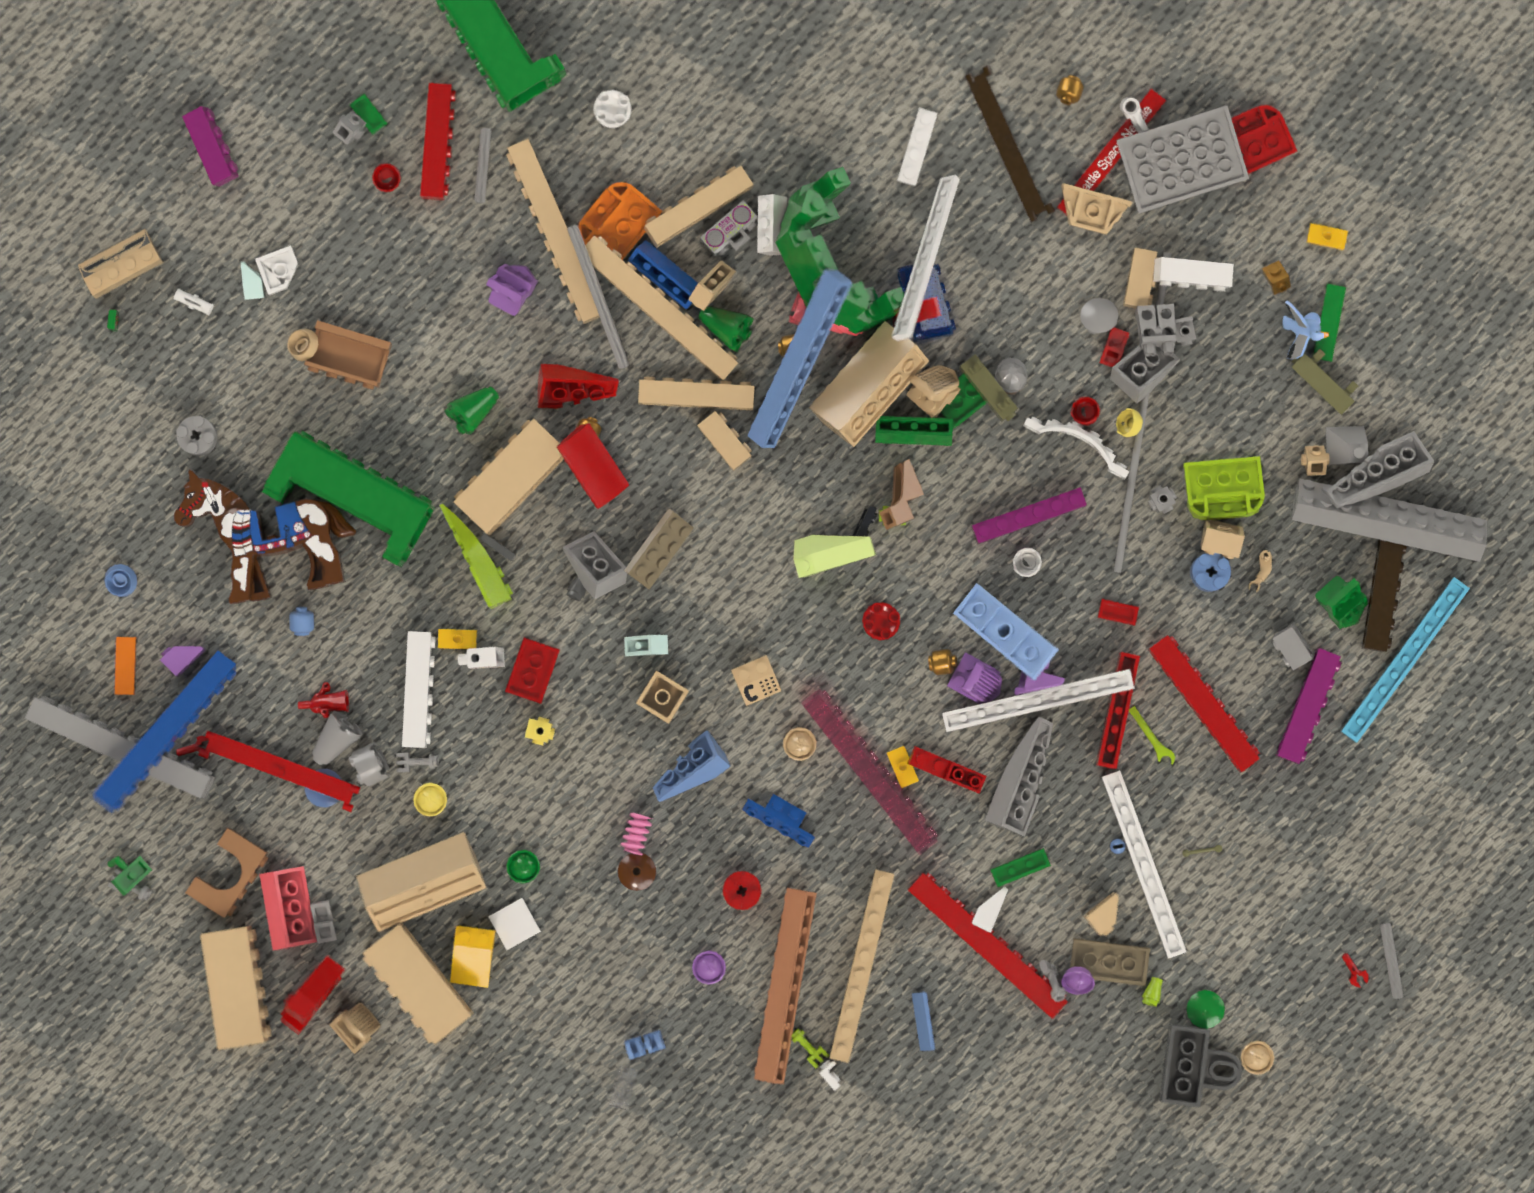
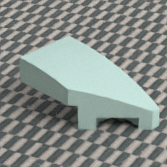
[241,262,264,300]

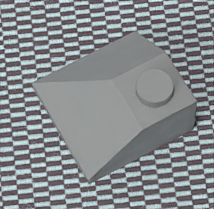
[1326,426,1368,465]

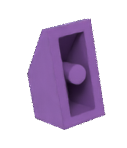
[160,646,206,677]

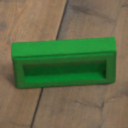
[349,93,388,135]

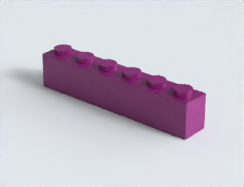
[971,487,1087,545]
[1276,648,1342,764]

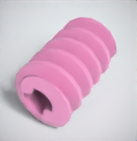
[620,813,653,856]

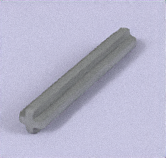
[475,128,491,203]
[1380,923,1403,999]

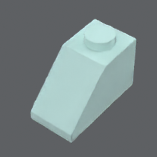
[624,635,668,656]

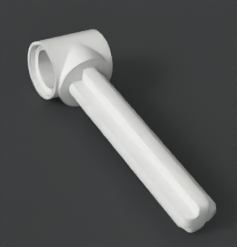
[1120,97,1149,133]

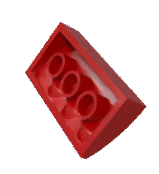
[556,423,629,509]

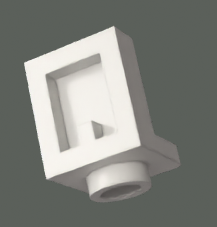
[819,1060,840,1091]

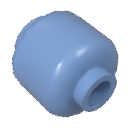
[289,607,314,636]

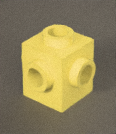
[525,717,555,746]

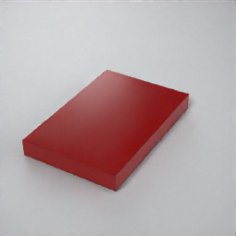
[505,637,560,704]

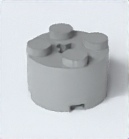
[176,416,218,456]
[349,742,391,787]

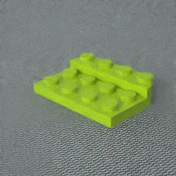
[1183,456,1265,520]

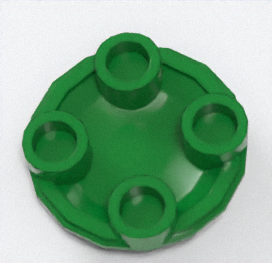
[1186,990,1225,1029]

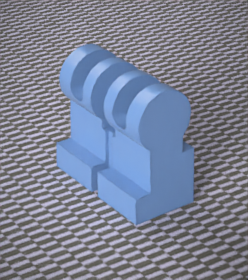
[624,1030,666,1059]

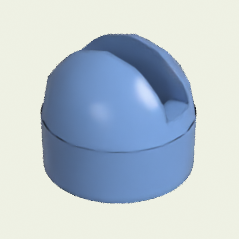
[1110,839,1126,854]

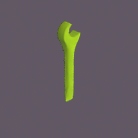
[1129,706,1175,765]

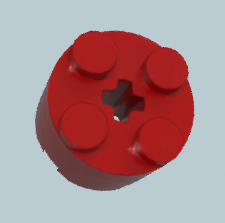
[723,871,761,910]

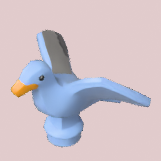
[1283,300,1329,360]

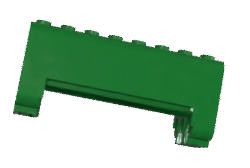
[436,0,567,112]
[262,431,435,568]

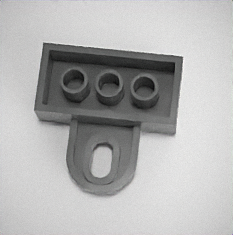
[1159,1024,1242,1108]

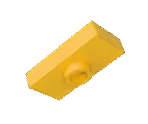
[1306,223,1348,250]
[438,629,477,649]
[887,746,919,788]

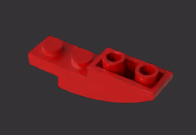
[907,746,987,794]

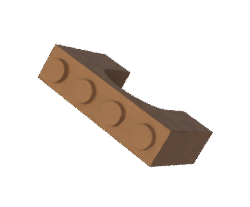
[185,828,269,918]

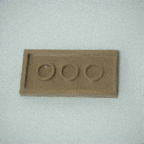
[1070,938,1150,986]

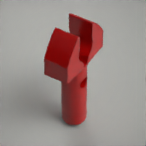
[176,736,209,756]
[1342,953,1369,988]

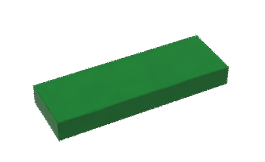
[990,848,1051,888]

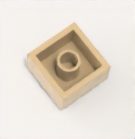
[636,671,689,724]

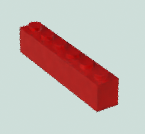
[420,83,456,200]
[1096,652,1140,769]

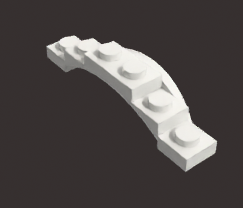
[1023,417,1129,479]

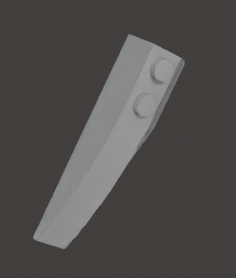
[1326,431,1434,508]
[985,717,1053,837]

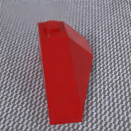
[538,364,619,409]

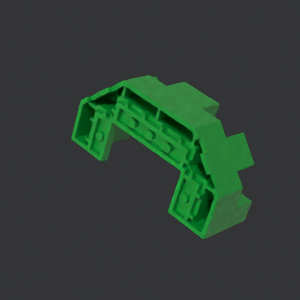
[775,167,905,334]

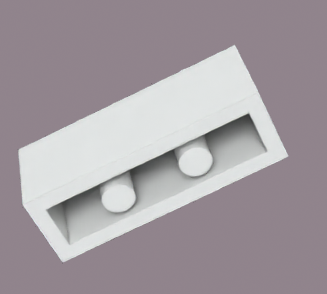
[757,194,787,255]

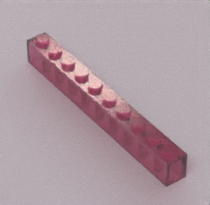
[801,689,938,855]

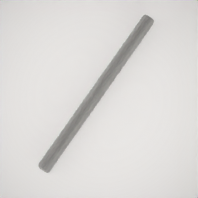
[567,225,629,369]

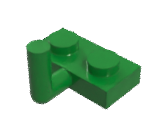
[107,856,152,896]

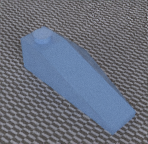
[653,730,731,802]

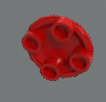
[862,602,900,640]

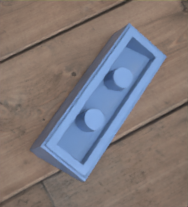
[912,991,935,1051]

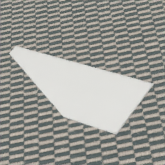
[972,886,1008,933]

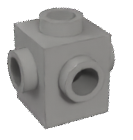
[333,111,366,145]
[1148,485,1177,514]

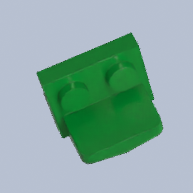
[1315,576,1368,629]

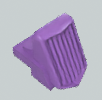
[486,264,538,316]
[947,652,1002,704]
[1014,661,1065,695]

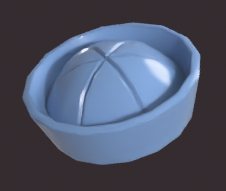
[104,564,137,597]

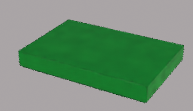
[940,374,987,429]

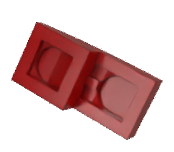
[1099,328,1130,367]

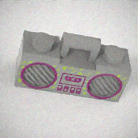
[700,200,758,257]

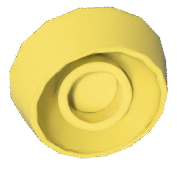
[413,783,447,817]

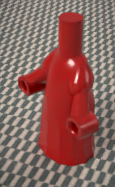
[298,682,349,718]

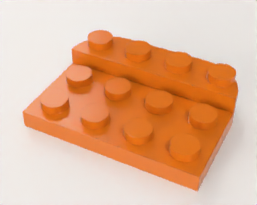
[578,182,662,260]

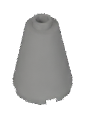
[312,711,363,765]

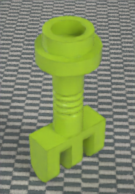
[791,1028,830,1069]

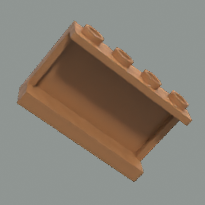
[304,320,392,390]

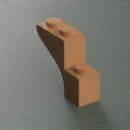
[879,459,924,530]

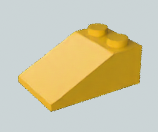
[450,925,496,988]

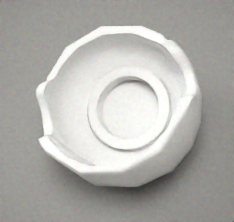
[1013,548,1042,577]

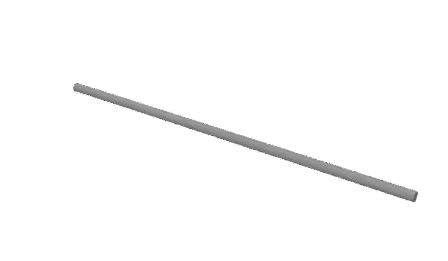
[1114,252,1171,573]

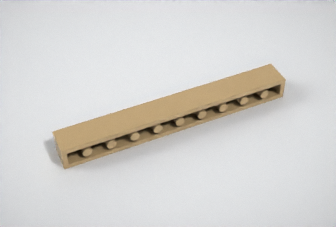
[506,139,600,324]
[585,236,738,381]
[830,869,895,1063]

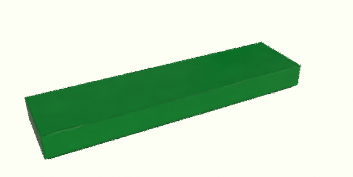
[1313,284,1346,362]

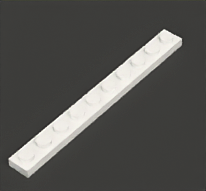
[892,175,960,341]
[942,669,1135,732]
[1102,770,1187,959]

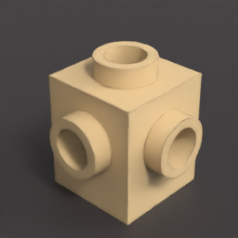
[1301,445,1330,476]

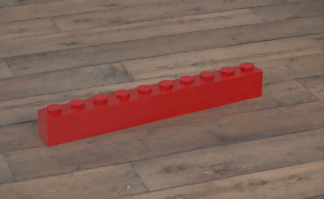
[907,873,1068,1019]

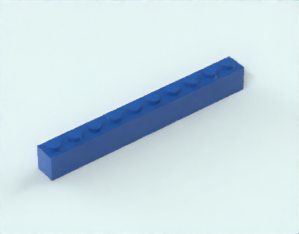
[93,651,237,814]

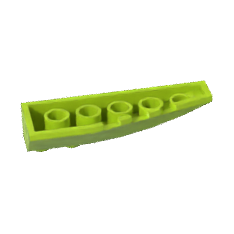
[439,504,513,609]

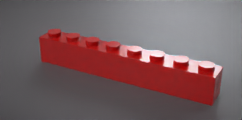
[1147,635,1260,773]

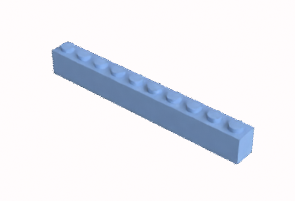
[747,270,853,448]

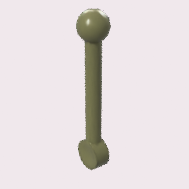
[1182,845,1222,857]

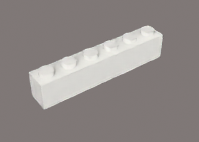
[402,631,436,748]

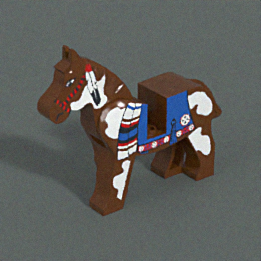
[174,470,356,605]

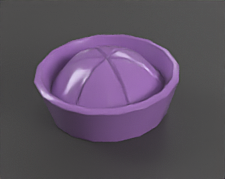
[692,951,726,985]
[1061,967,1095,995]

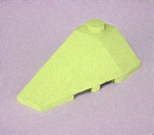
[794,535,876,578]

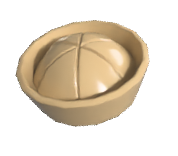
[287,329,318,361]
[783,727,817,761]
[1241,1041,1274,1075]

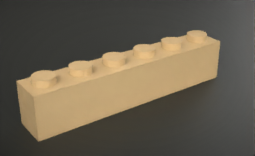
[644,166,754,248]
[638,377,754,410]

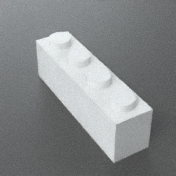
[1153,257,1233,291]

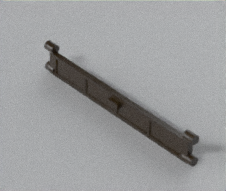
[965,65,1055,223]

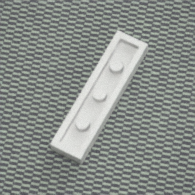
[897,108,938,186]

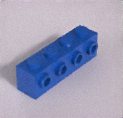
[628,240,698,309]

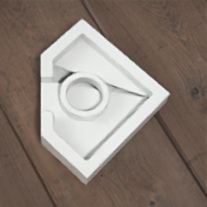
[255,246,298,295]

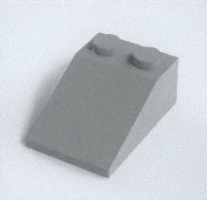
[1110,345,1180,403]
[563,531,627,599]

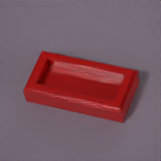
[1097,599,1139,626]

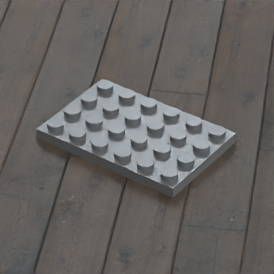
[1116,105,1249,213]

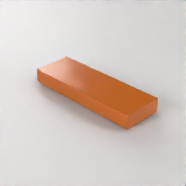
[114,637,136,695]

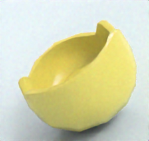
[1116,408,1143,437]

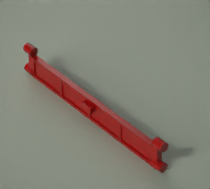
[198,731,361,812]

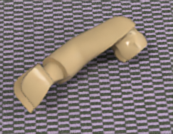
[1248,550,1272,592]

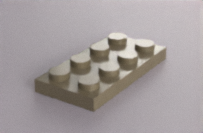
[624,508,694,590]

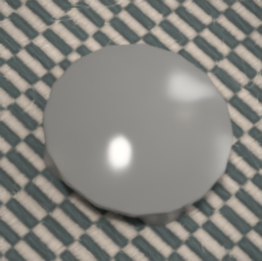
[1080,298,1118,334]

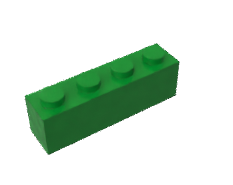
[875,416,953,446]

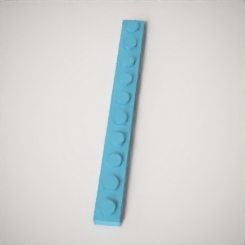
[1341,577,1470,743]

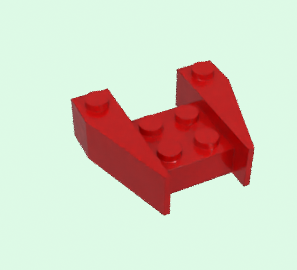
[280,956,346,1035]

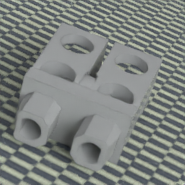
[1135,304,1177,357]

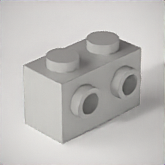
[1272,623,1315,670]

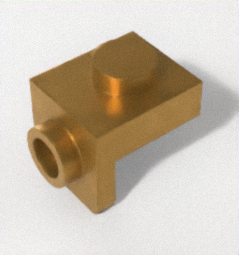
[1262,260,1291,295]

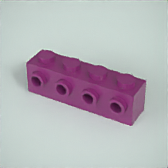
[182,106,239,187]

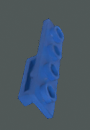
[742,794,815,848]

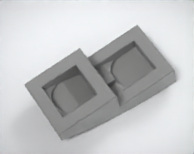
[310,900,337,944]

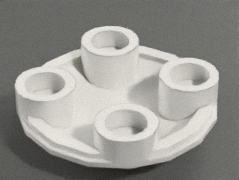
[594,90,631,128]

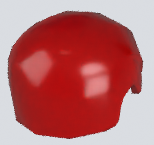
[372,163,401,192]
[1070,397,1100,426]

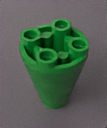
[699,306,754,352]
[444,386,499,435]

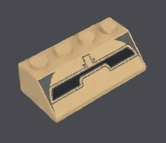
[78,229,163,299]

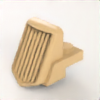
[906,365,961,418]
[330,1003,381,1054]

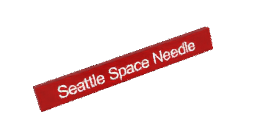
[1057,89,1166,216]

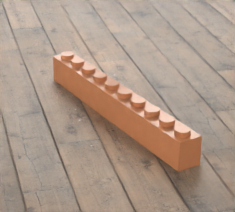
[754,888,816,1084]

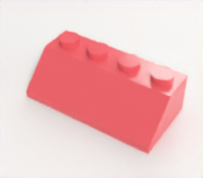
[259,866,317,950]

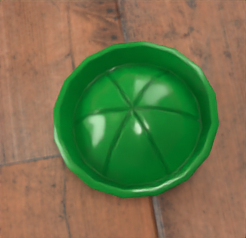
[506,850,540,884]

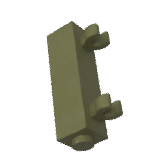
[1291,349,1359,415]
[959,354,1018,422]

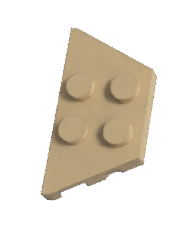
[1061,183,1132,234]

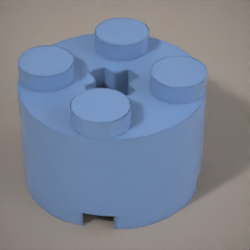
[1190,553,1231,592]

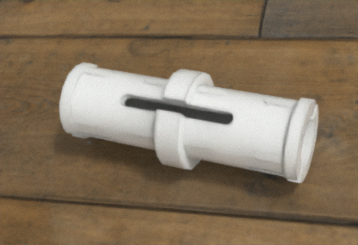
[174,288,214,315]

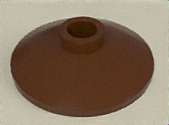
[618,853,656,891]

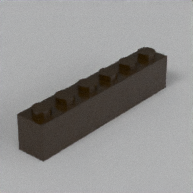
[1361,539,1407,652]

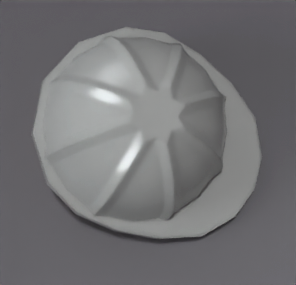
[994,358,1027,394]

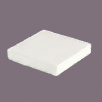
[488,898,541,950]

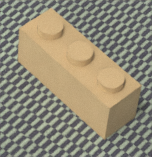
[1123,248,1159,308]
[688,260,736,311]
[697,411,752,471]

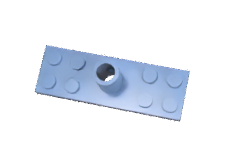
[953,583,1058,680]

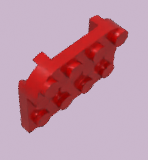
[1231,105,1298,174]

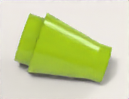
[1142,977,1163,1007]

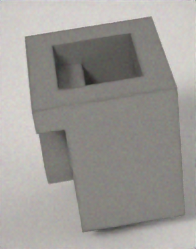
[1175,316,1196,347]

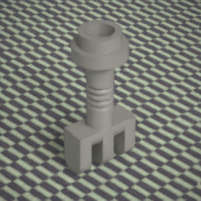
[396,753,439,772]
[108,868,152,901]
[1039,960,1066,1001]

